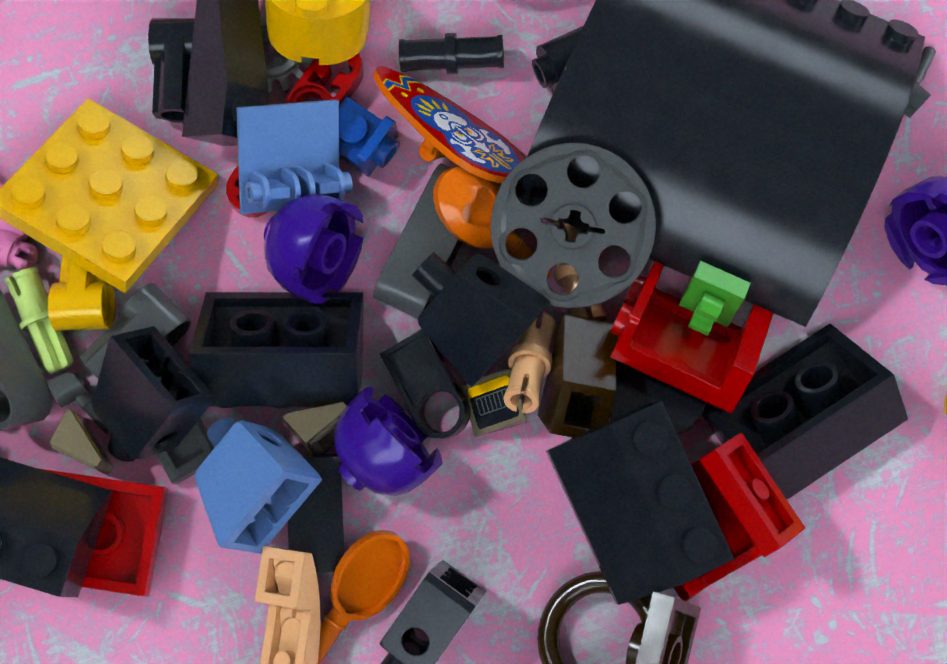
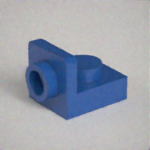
[339,96,400,177]

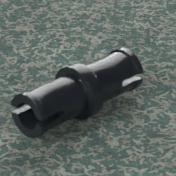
[399,33,504,74]

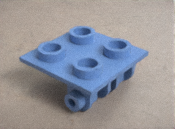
[237,99,353,214]

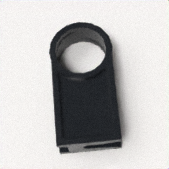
[380,329,471,439]

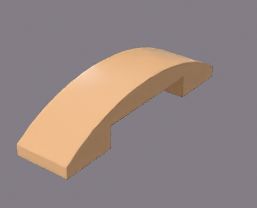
[255,546,321,664]

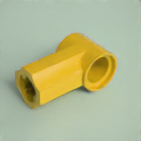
[48,256,116,331]

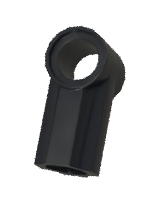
[148,18,195,123]

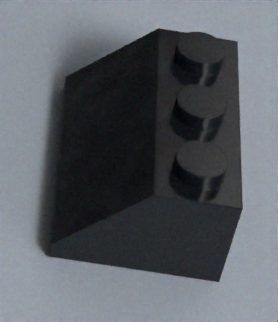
[189,292,364,408]
[702,323,908,500]
[546,401,734,605]
[0,457,114,597]

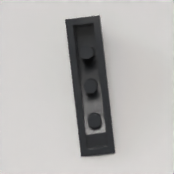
[182,0,269,146]

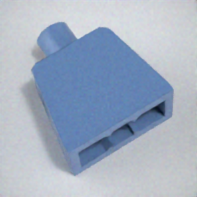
[195,418,322,554]

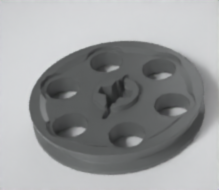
[491,143,656,308]

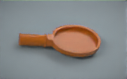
[433,166,552,279]
[317,530,410,664]

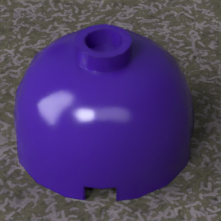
[884,176,947,285]
[264,193,363,304]
[334,387,443,496]

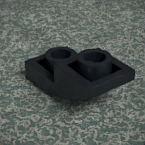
[288,454,344,573]

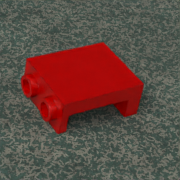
[610,261,773,414]
[673,432,805,602]

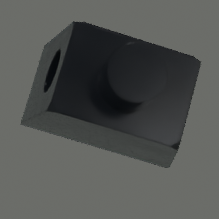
[412,252,550,387]
[92,326,215,462]
[379,560,486,664]

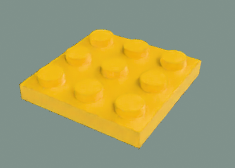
[0,98,218,294]

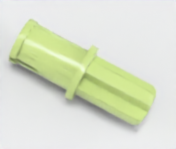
[4,267,73,374]

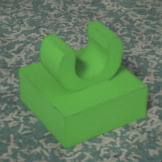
[679,261,751,336]

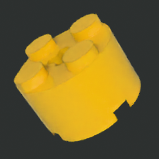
[265,0,371,65]

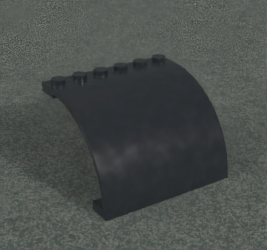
[516,0,925,327]

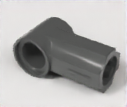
[79,283,191,379]

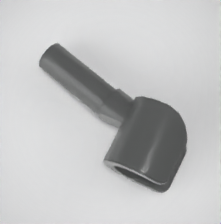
[904,47,936,118]
[48,372,110,434]

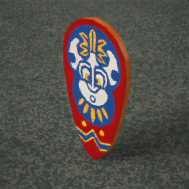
[373,66,524,184]

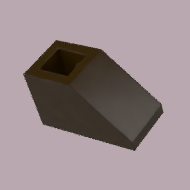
[537,313,616,438]

